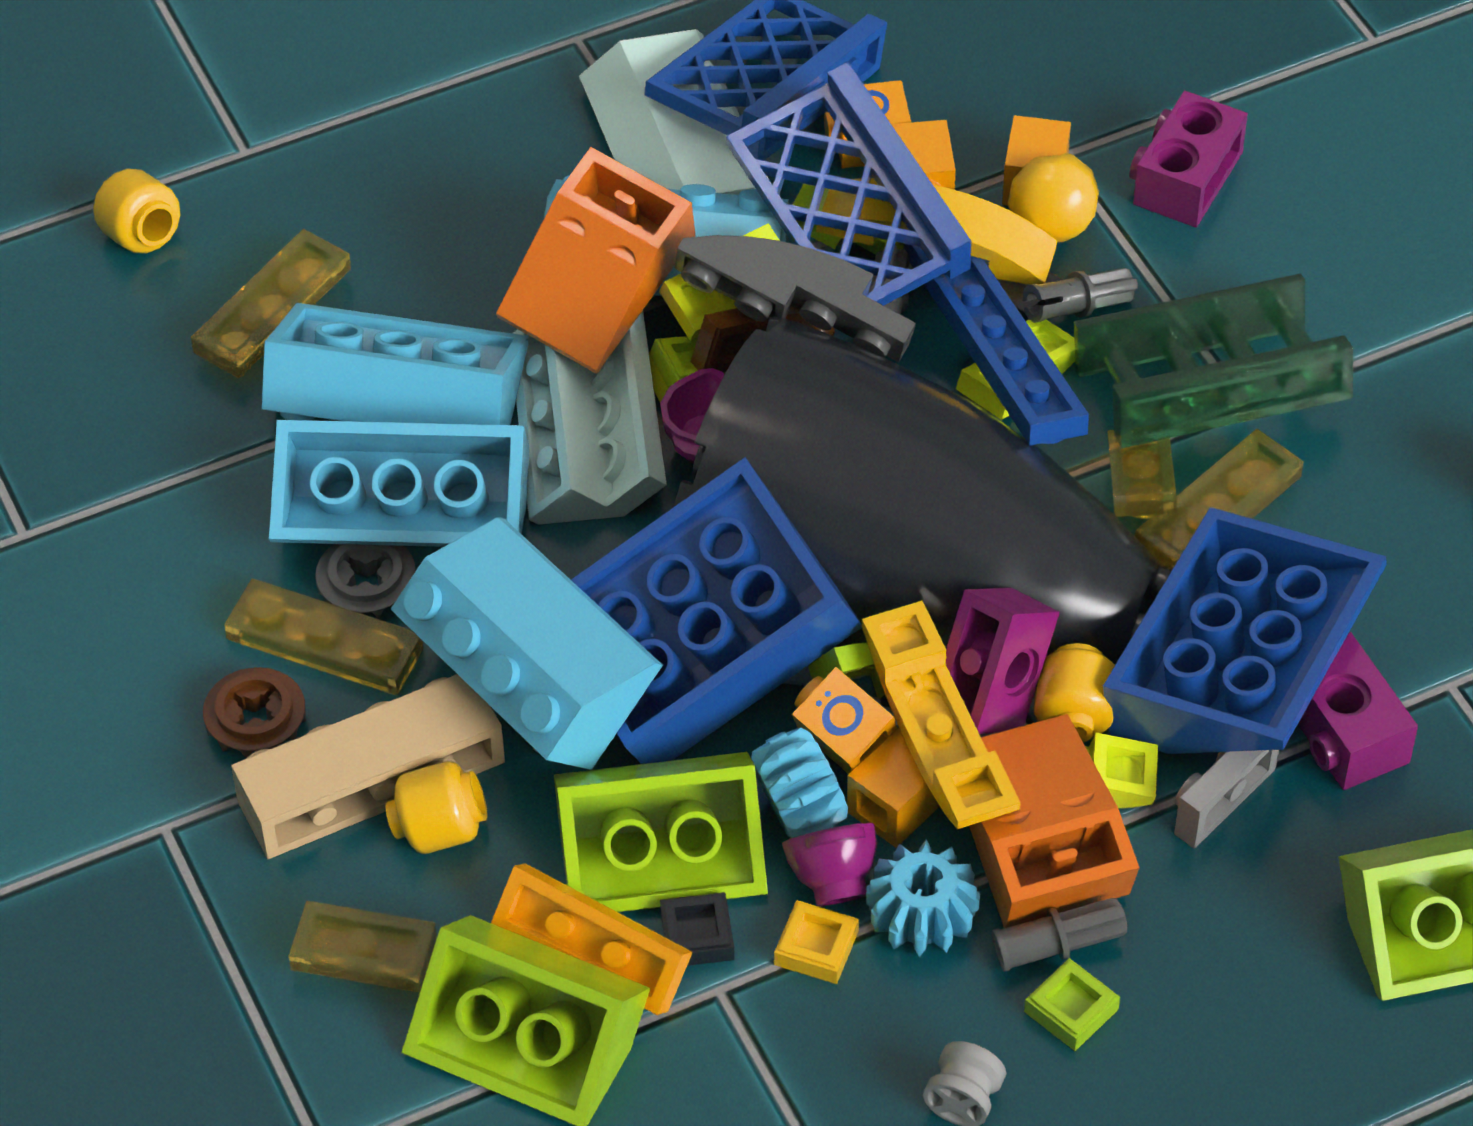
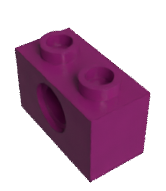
[946,588,1060,734]
[1297,632,1418,791]

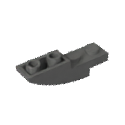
[675,235,916,363]

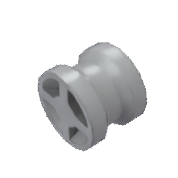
[923,1041,1007,1126]

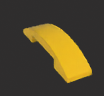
[816,178,1058,285]
[862,601,1020,829]

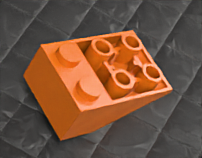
[496,147,696,374]
[969,714,1139,928]

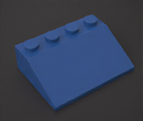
[571,457,862,764]
[1103,507,1387,754]

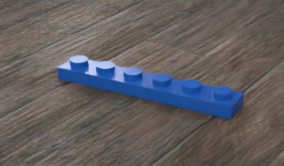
[905,244,1089,446]

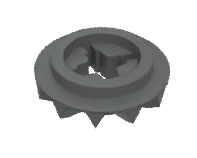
[316,544,415,620]

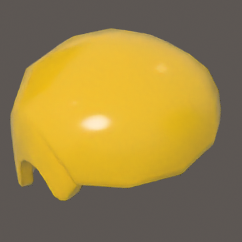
[1008,153,1099,243]

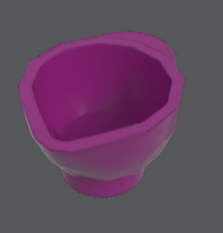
[660,368,725,464]
[782,823,877,907]

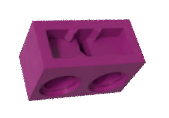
[1129,90,1248,228]

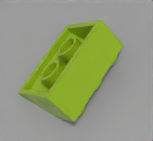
[554,752,768,912]
[1338,829,1473,1001]
[401,915,650,1126]

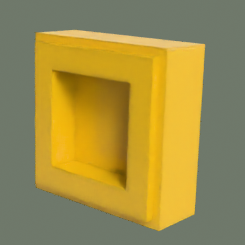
[774,900,859,984]

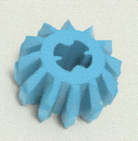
[751,728,848,838]
[866,840,980,957]

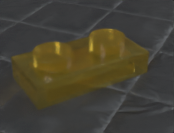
[1107,426,1177,519]
[289,900,437,992]

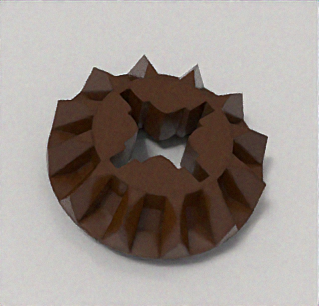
[203,667,306,758]

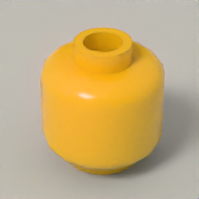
[93,169,181,253]
[1033,643,1115,742]
[386,761,487,854]

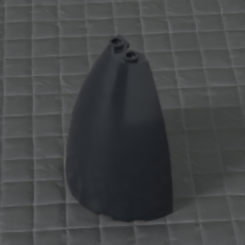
[674,317,1173,665]

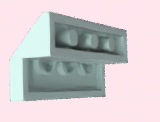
[579,29,768,195]
[512,310,667,524]

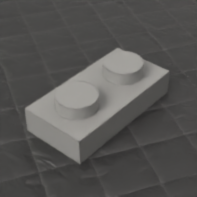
[1174,750,1279,849]

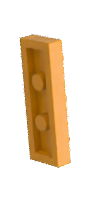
[491,863,693,1015]

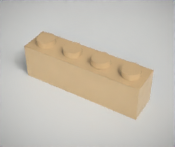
[231,674,505,859]

